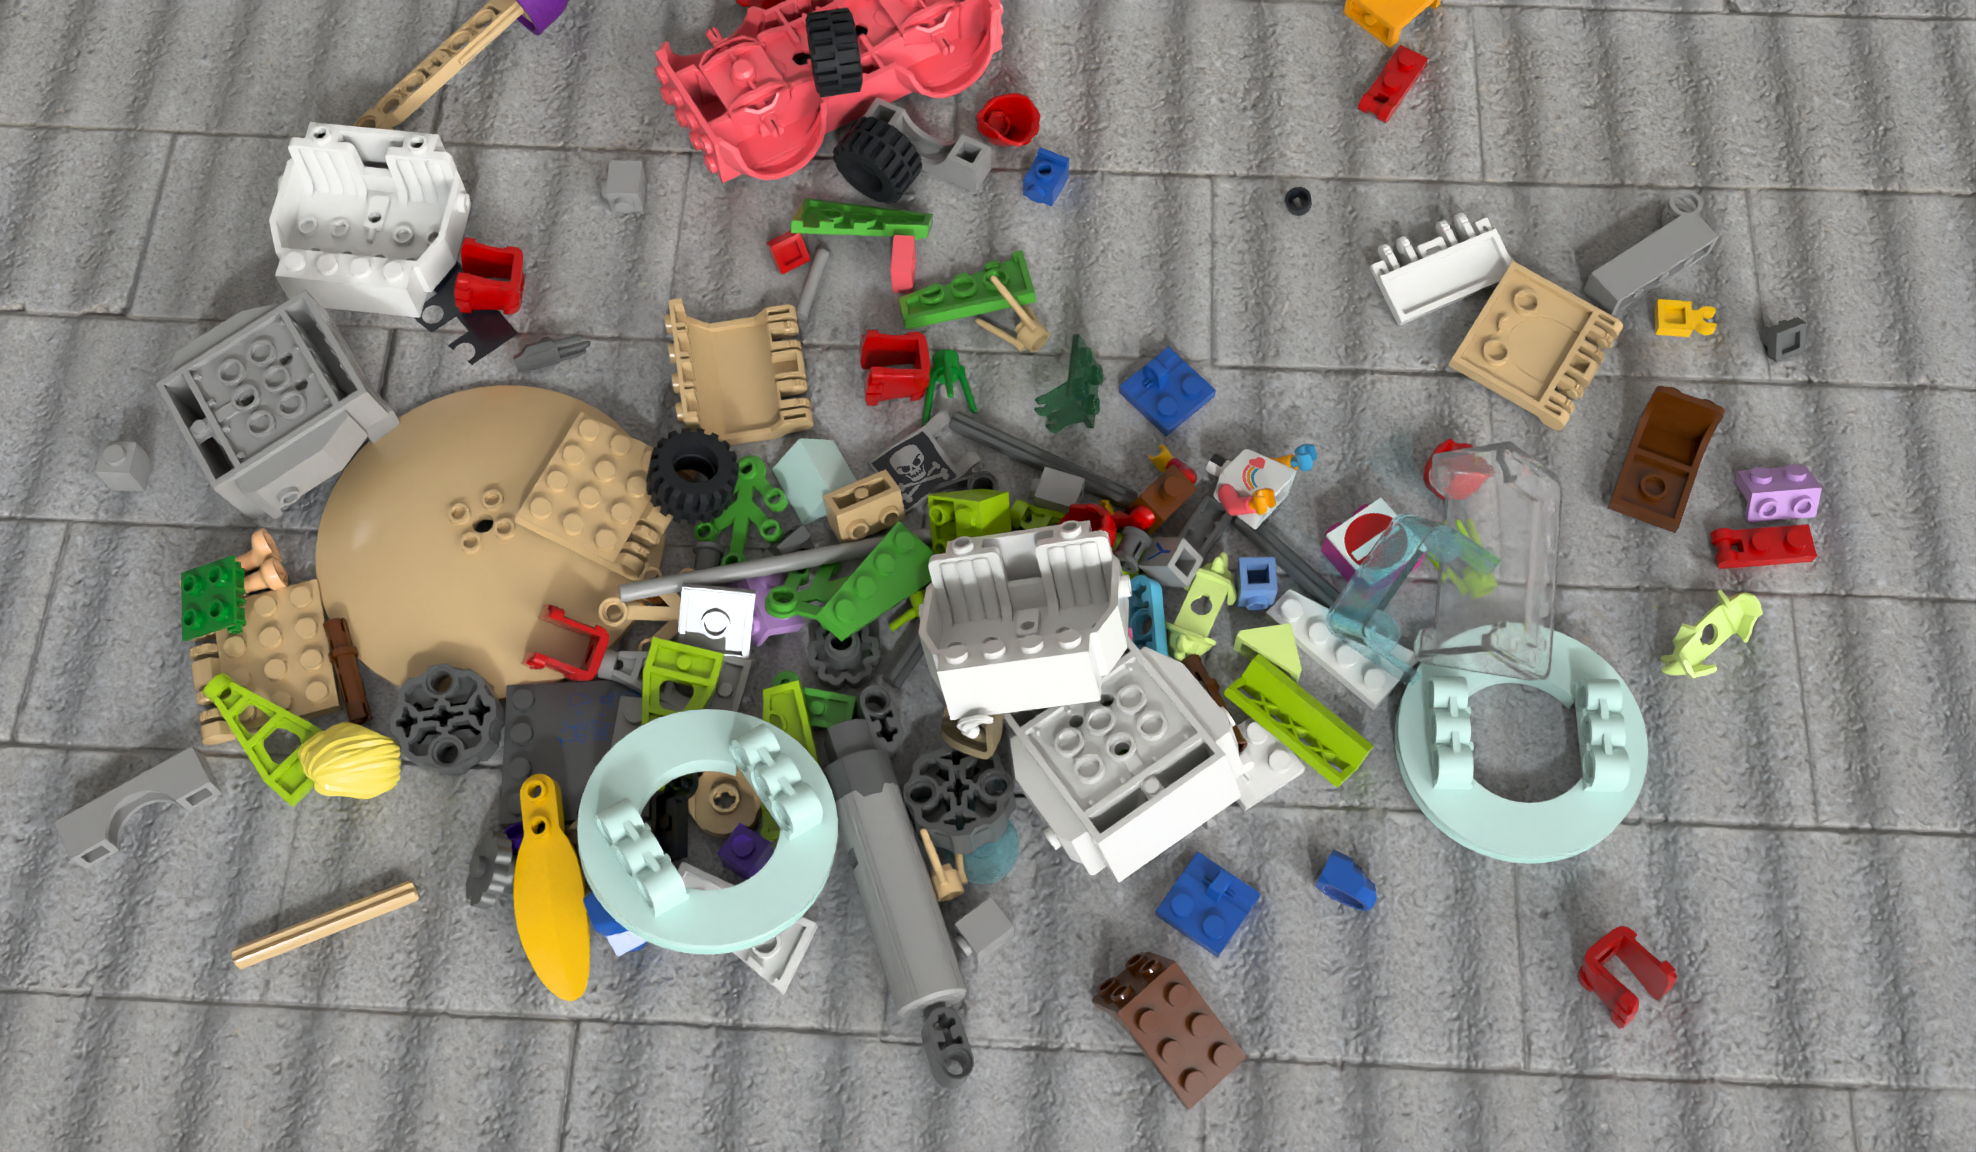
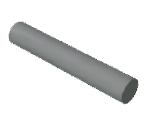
[796,249,829,321]

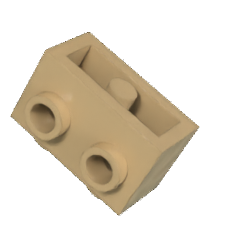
[822,469,906,544]

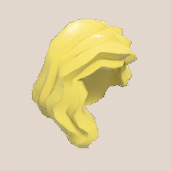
[297,722,401,800]

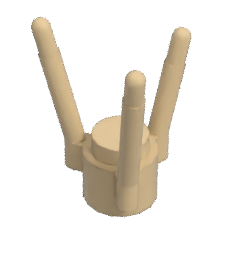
[975,275,1050,353]
[920,828,968,903]

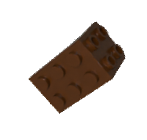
[1607,386,1725,533]
[1092,952,1247,1110]

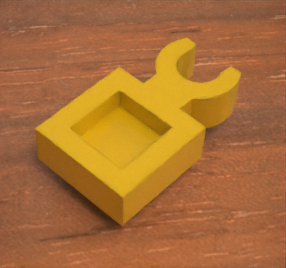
[1654,299,1717,337]

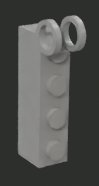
[1583,189,1719,316]

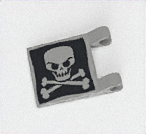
[868,411,982,516]

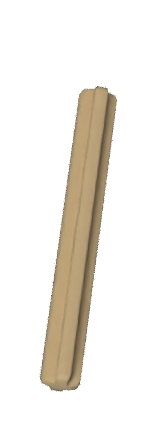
[231,880,419,969]

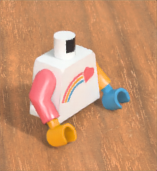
[1206,444,1317,530]

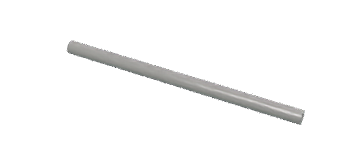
[618,527,932,603]

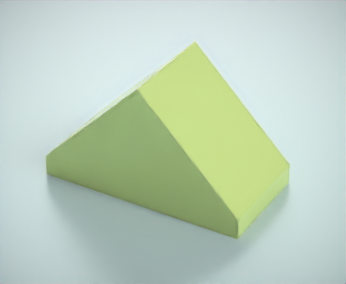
[1233,623,1302,683]

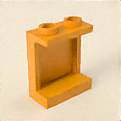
[1343,0,1441,48]

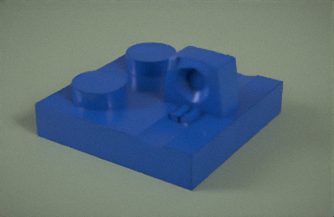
[1119,347,1216,437]
[1155,851,1261,958]

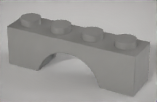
[864,97,991,193]
[53,746,222,869]

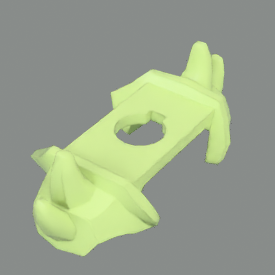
[1165,552,1237,662]
[1660,589,1763,679]

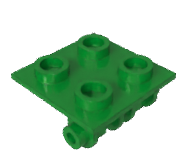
[181,555,246,641]

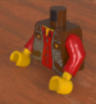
[1099,445,1197,536]

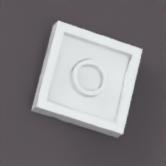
[1235,717,1305,812]

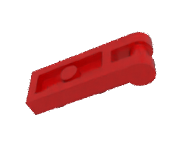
[1357,45,1428,123]
[1710,524,1817,569]

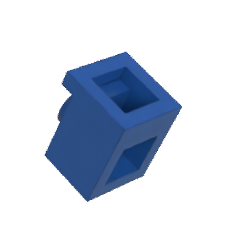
[1023,147,1069,206]

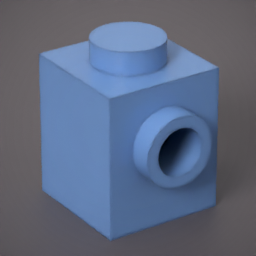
[1235,557,1278,611]

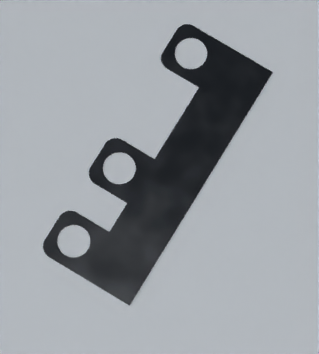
[414,261,518,365]

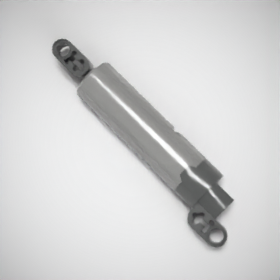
[823,684,974,1089]

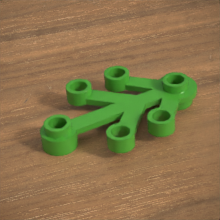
[694,455,788,583]
[765,562,851,631]

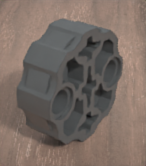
[390,663,505,776]
[903,743,1016,855]

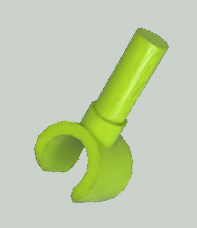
[888,590,926,632]

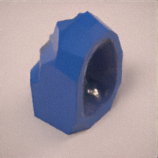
[1315,849,1377,911]

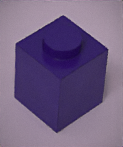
[717,822,774,880]

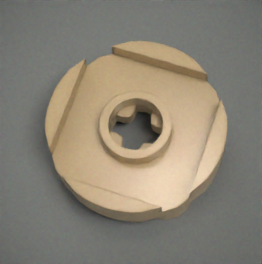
[688,768,762,838]

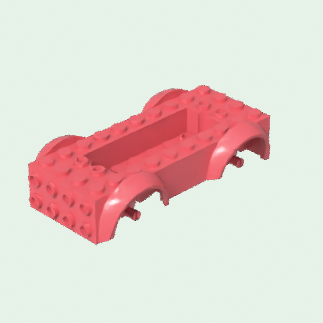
[654,0,1003,183]

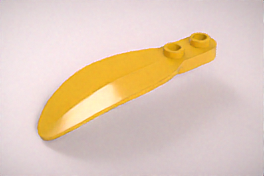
[513,774,590,1001]

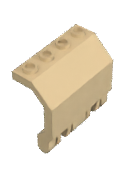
[664,298,814,446]

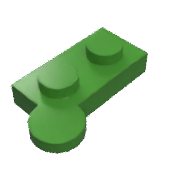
[772,671,858,730]

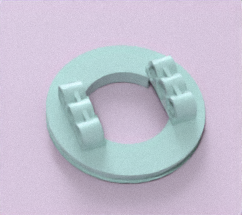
[1395,623,1648,864]
[577,709,838,955]

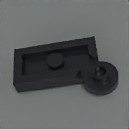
[651,773,699,862]

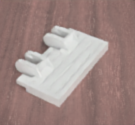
[1370,212,1512,326]

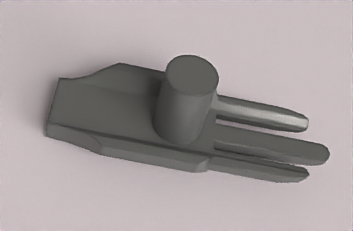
[513,335,591,372]

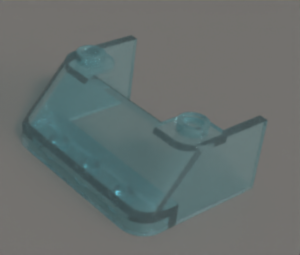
[1325,513,1501,686]

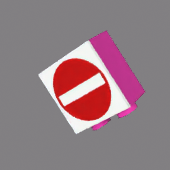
[1321,498,1427,603]

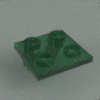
[1034,334,1104,433]

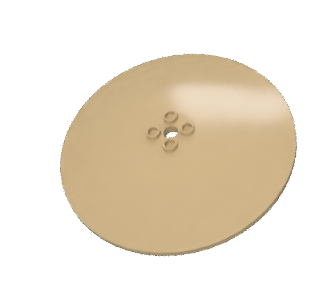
[315,385,666,704]

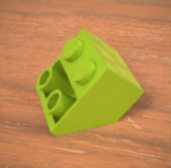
[927,489,1012,554]

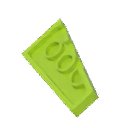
[761,680,822,841]

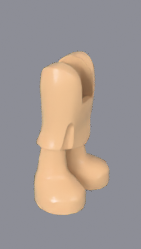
[179,528,289,597]

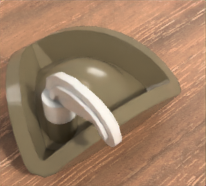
[940,705,1005,759]

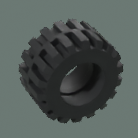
[806,8,863,97]
[833,116,922,204]
[646,428,739,525]

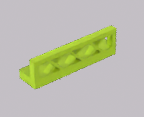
[1223,654,1374,788]

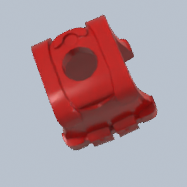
[454,237,525,315]
[859,329,930,406]
[521,604,609,681]
[1577,926,1678,1029]

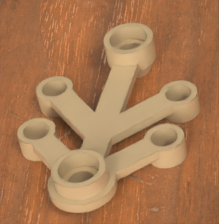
[599,566,695,651]

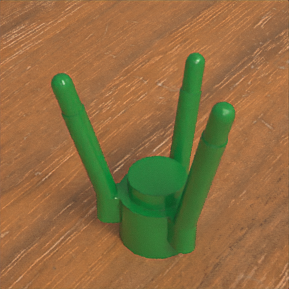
[921,349,977,427]

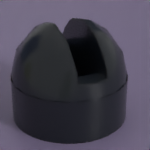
[1285,187,1312,216]

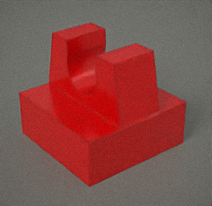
[766,230,811,275]

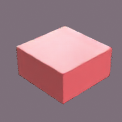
[890,235,916,294]

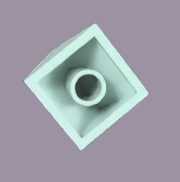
[772,438,857,526]

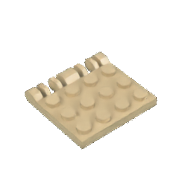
[1448,261,1623,431]
[515,412,699,580]
[190,579,343,745]

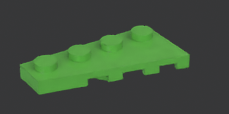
[791,198,933,240]
[898,250,1036,330]
[814,521,936,641]

